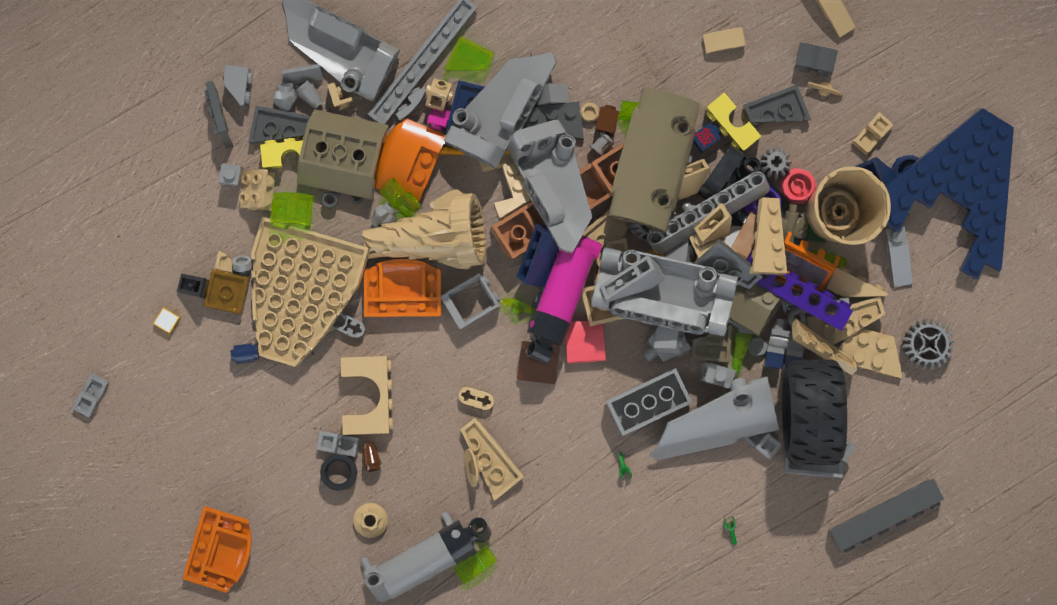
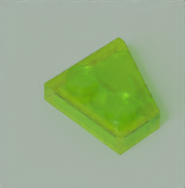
[444,36,495,71]

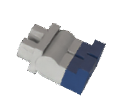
[763,319,804,370]

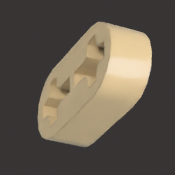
[458,387,494,410]

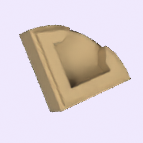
[214,251,234,274]

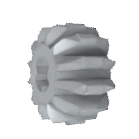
[760,146,792,179]

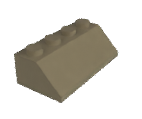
[709,279,781,336]

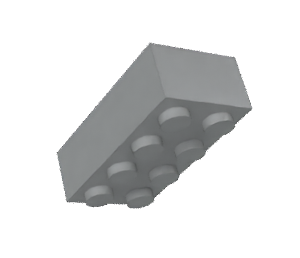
[605,368,692,436]

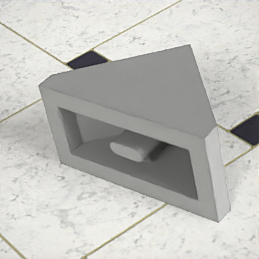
[534,83,569,107]

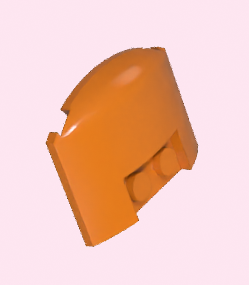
[375,118,446,206]
[364,259,441,317]
[182,506,252,593]

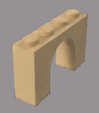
[341,356,393,435]

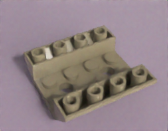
[297,109,389,200]

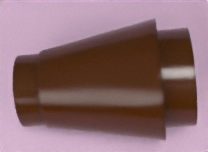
[363,443,382,472]

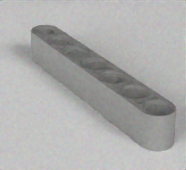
[647,172,770,254]

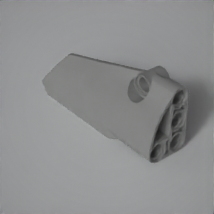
[282,0,400,102]
[443,52,557,169]
[507,120,592,253]
[650,377,779,460]

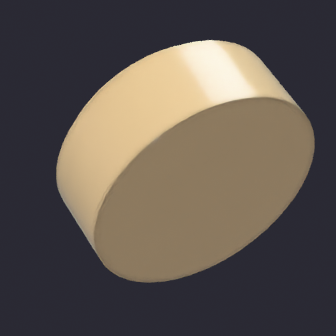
[580,103,599,122]

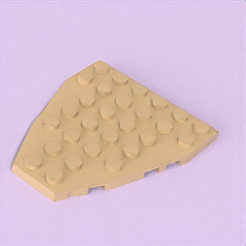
[251,217,371,367]

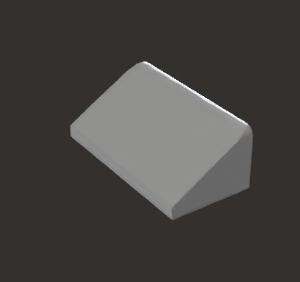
[282,64,323,86]

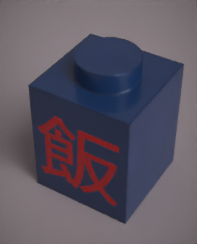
[693,123,721,153]

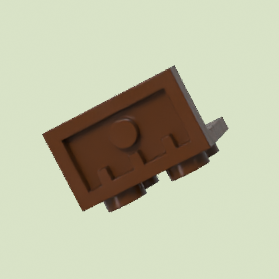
[517,341,560,384]

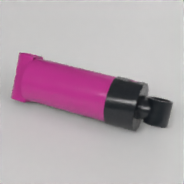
[526,235,602,364]

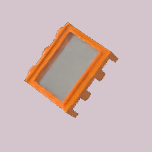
[767,231,840,297]

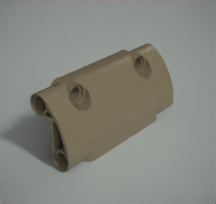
[608,87,700,233]

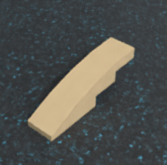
[815,0,856,37]

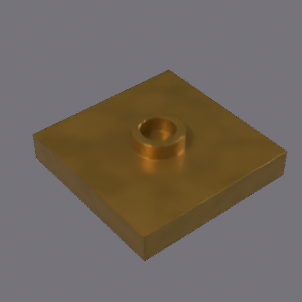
[203,269,250,315]

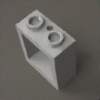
[440,273,501,330]

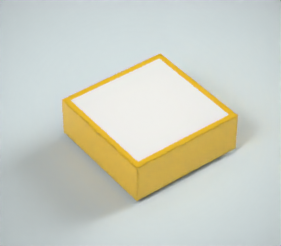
[153,307,180,334]

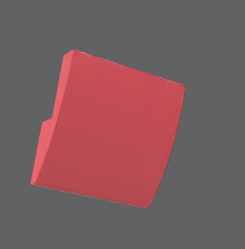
[566,321,606,364]

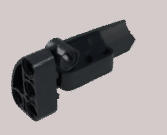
[697,144,807,267]

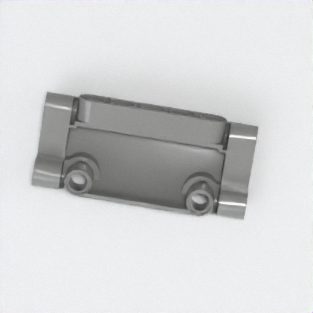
[591,247,738,337]

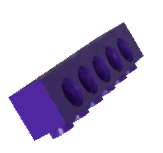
[747,254,853,331]

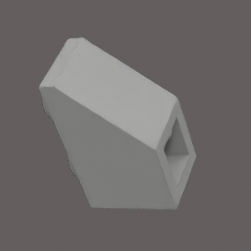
[223,65,253,108]

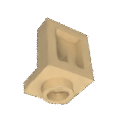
[327,83,353,110]

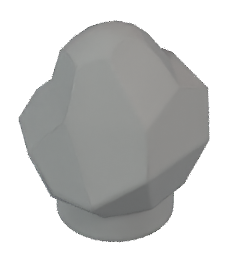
[274,83,297,112]
[371,202,398,228]

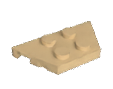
[838,328,902,379]

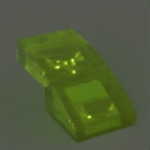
[379,178,421,218]
[453,545,498,585]

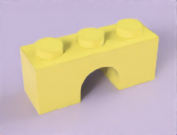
[705,93,761,152]
[260,137,320,169]

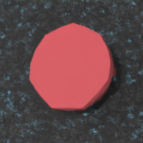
[780,168,817,204]

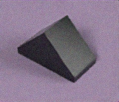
[177,273,209,299]

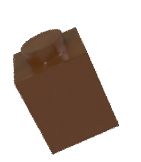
[595,105,619,135]

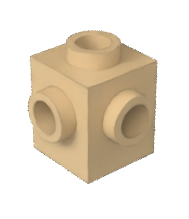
[425,78,454,111]

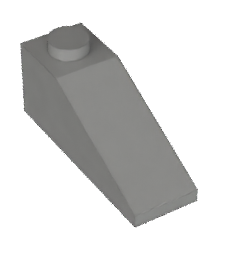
[882,226,913,287]
[600,255,665,302]

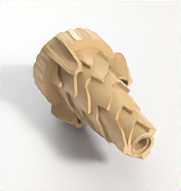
[362,189,487,270]

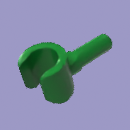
[617,452,632,480]
[724,516,737,545]

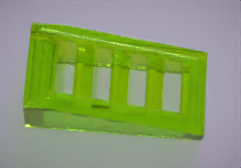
[732,332,752,371]

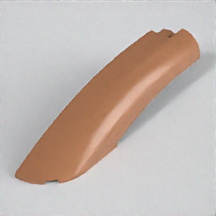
[490,142,624,259]

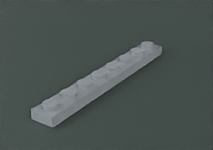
[368,0,477,124]

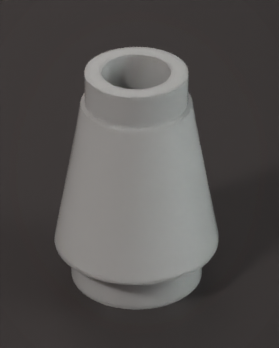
[296,80,323,109]

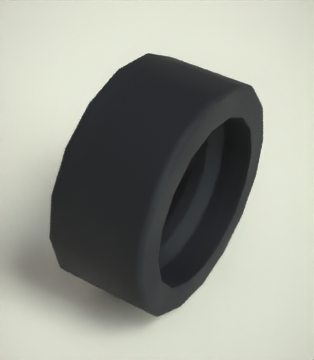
[320,454,357,491]

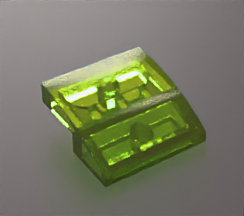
[269,192,314,230]

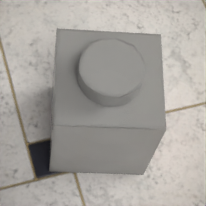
[219,163,243,187]

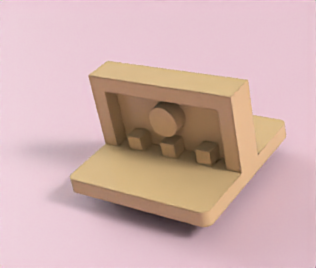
[239,169,275,211]

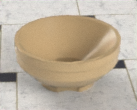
[353,503,388,538]

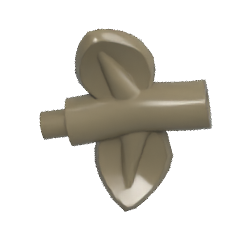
[781,204,808,251]

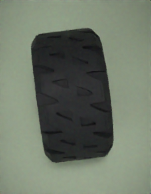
[782,360,847,466]

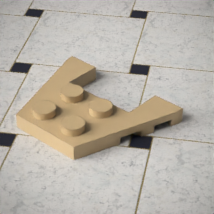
[479,154,532,221]

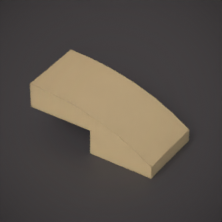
[703,27,747,54]
[852,112,894,155]

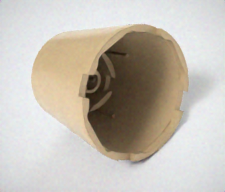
[806,167,891,245]

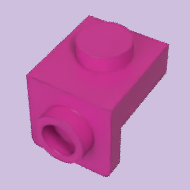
[427,108,450,131]

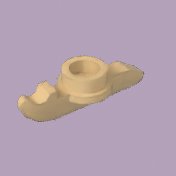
[808,81,843,96]

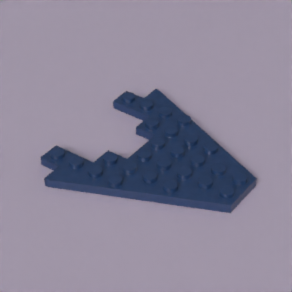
[885,108,1014,279]

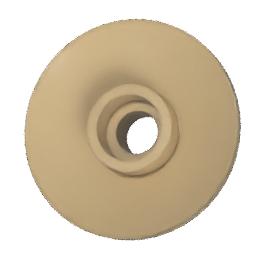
[464,448,483,487]

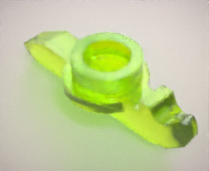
[500,297,536,314]

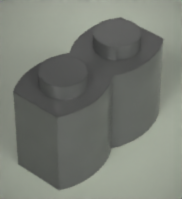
[795,42,838,77]

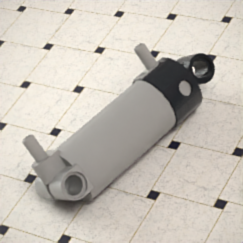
[361,512,491,602]

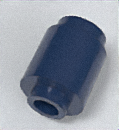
[230,343,259,364]

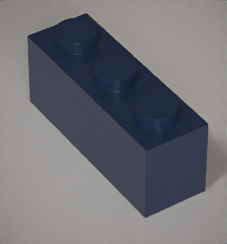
[517,224,559,287]

